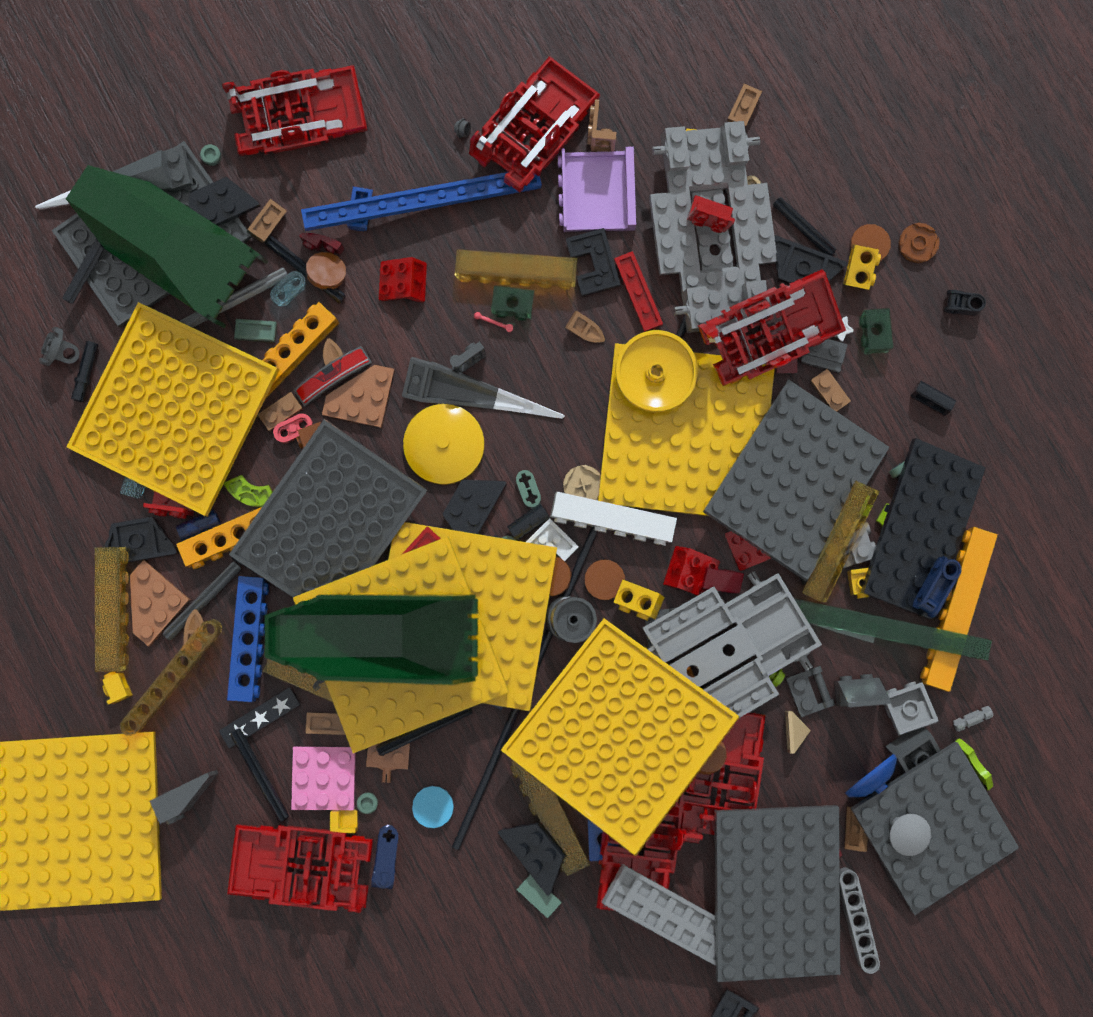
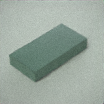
[234,319,277,343]
[517,874,562,918]

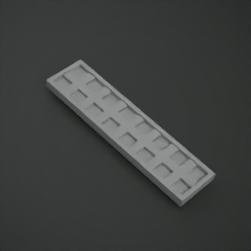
[602,864,716,966]

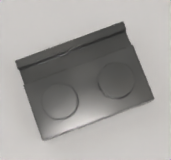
[800,339,848,374]

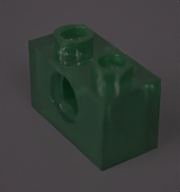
[491,286,534,321]
[859,308,893,354]

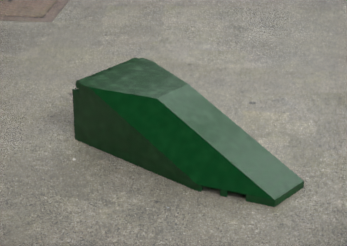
[65,165,268,328]
[265,594,478,685]

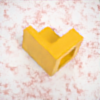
[330,810,358,833]

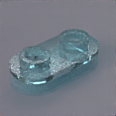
[270,271,306,306]

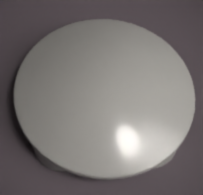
[890,814,931,856]

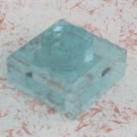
[120,477,145,499]

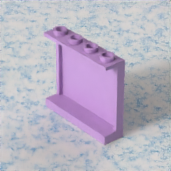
[558,147,636,232]

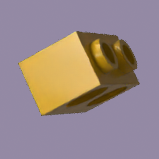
[843,244,881,290]
[614,580,665,621]

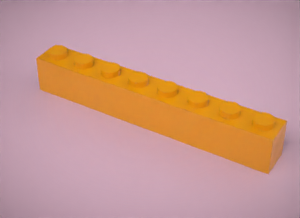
[920,527,998,692]

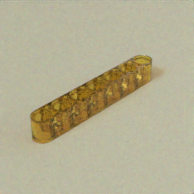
[120,619,222,736]

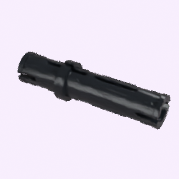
[71,341,99,403]

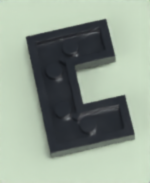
[566,228,620,297]

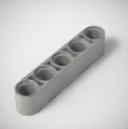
[839,868,880,974]

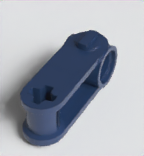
[913,556,962,618]
[371,825,398,889]

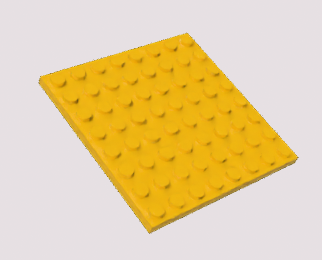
[67,302,280,517]
[598,343,774,516]
[388,522,557,711]
[293,537,509,753]
[501,618,739,856]
[0,731,162,911]

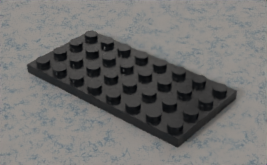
[860,438,986,621]

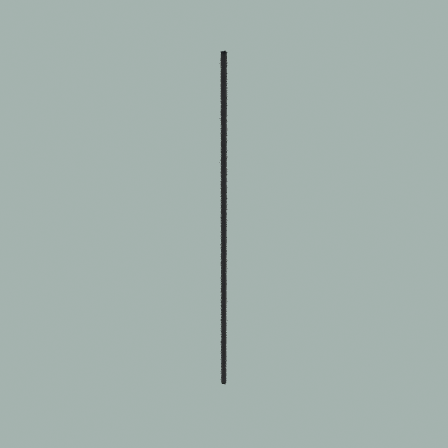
[452,315,686,850]

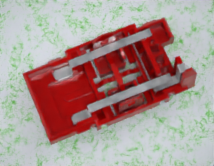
[469,56,600,193]
[222,65,368,156]
[698,269,846,386]

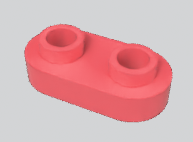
[273,414,313,443]

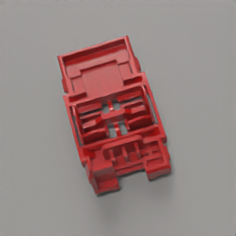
[679,712,766,844]
[596,782,692,911]
[227,824,374,913]

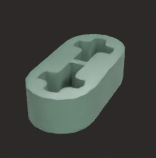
[516,470,541,508]

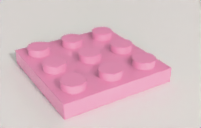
[291,746,356,810]

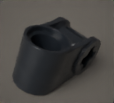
[944,290,986,316]

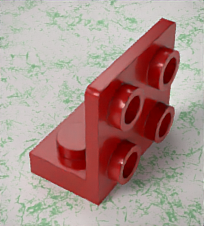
[687,195,735,233]
[379,257,427,303]
[143,491,194,519]
[725,531,772,571]
[663,546,720,596]

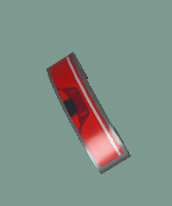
[294,346,372,407]

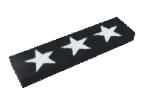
[219,687,301,748]

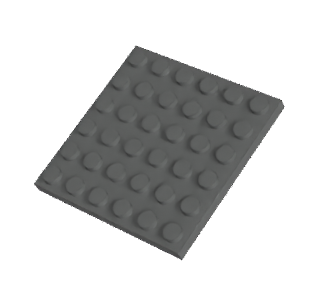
[850,742,1019,915]

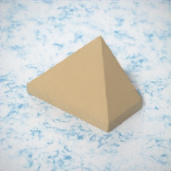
[785,711,811,754]

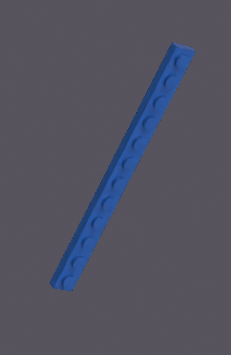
[301,172,542,231]

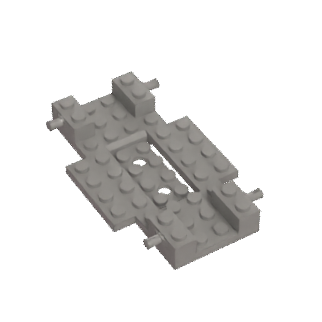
[649,121,777,333]
[642,571,822,718]

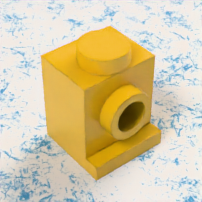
[847,568,870,599]
[102,671,133,704]

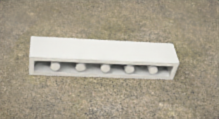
[550,492,677,546]

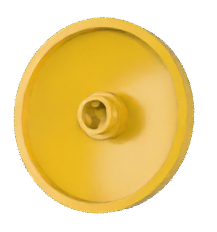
[615,330,698,412]
[403,404,484,485]

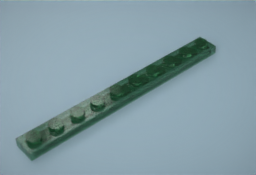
[794,599,992,661]

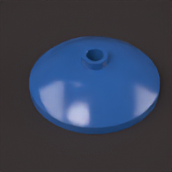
[845,754,897,797]

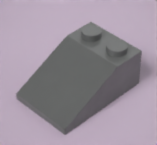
[834,674,891,707]
[886,727,941,774]
[150,770,218,825]

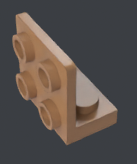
[587,99,617,152]

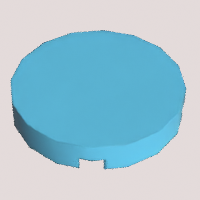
[412,786,454,828]

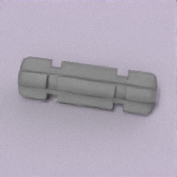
[953,706,993,731]

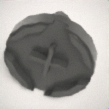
[39,327,80,366]

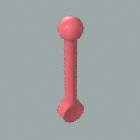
[474,312,513,333]

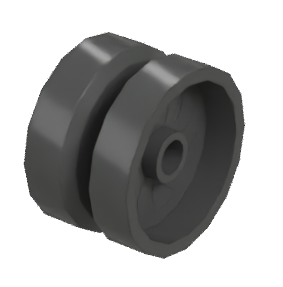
[546,596,597,643]

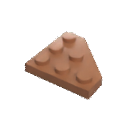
[322,365,395,429]
[130,560,191,646]

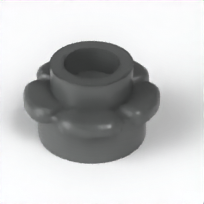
[454,118,471,138]

